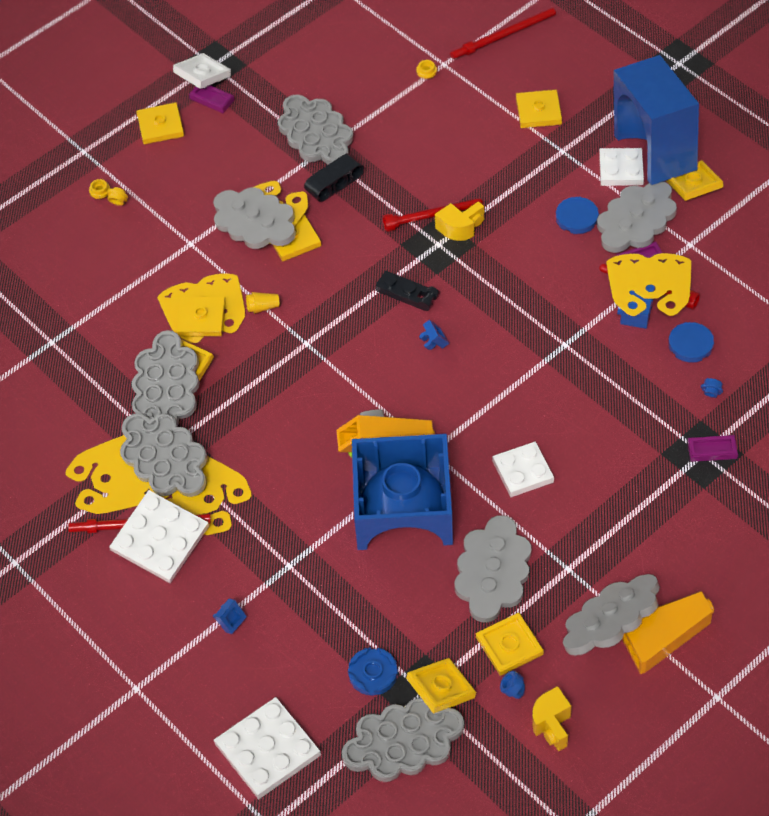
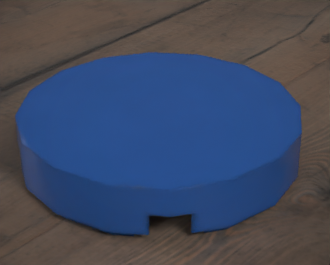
[556,197,599,234]
[668,322,714,362]
[348,648,398,696]

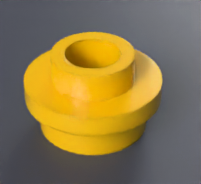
[416,60,437,79]
[89,179,110,199]
[107,187,128,206]

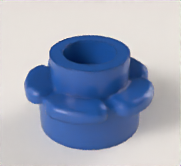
[701,378,723,398]

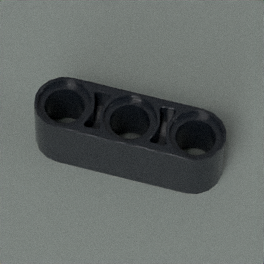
[304,153,364,202]

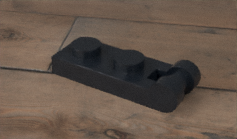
[375,271,440,311]

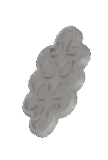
[278,95,353,165]
[597,182,677,253]
[213,187,296,249]
[131,330,200,425]
[120,413,207,497]
[455,515,531,622]
[563,574,660,656]
[342,698,464,782]

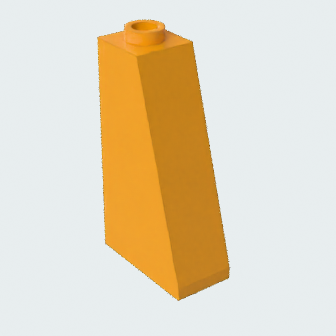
[336,415,435,452]
[622,591,714,674]

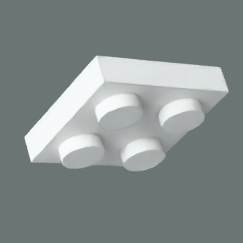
[173,53,231,89]
[599,148,644,186]
[492,442,554,498]

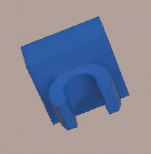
[419,319,449,350]
[213,599,247,634]

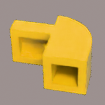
[435,202,484,241]
[532,686,571,752]

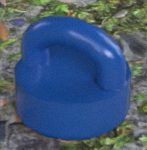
[500,671,525,699]

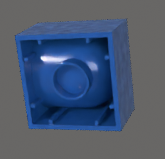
[613,55,699,185]
[352,434,453,550]

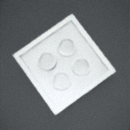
[109,490,209,584]
[214,697,321,799]

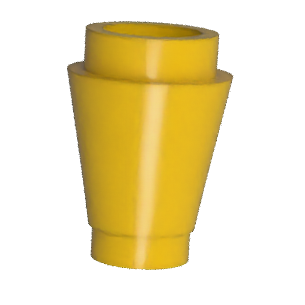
[246,292,279,314]

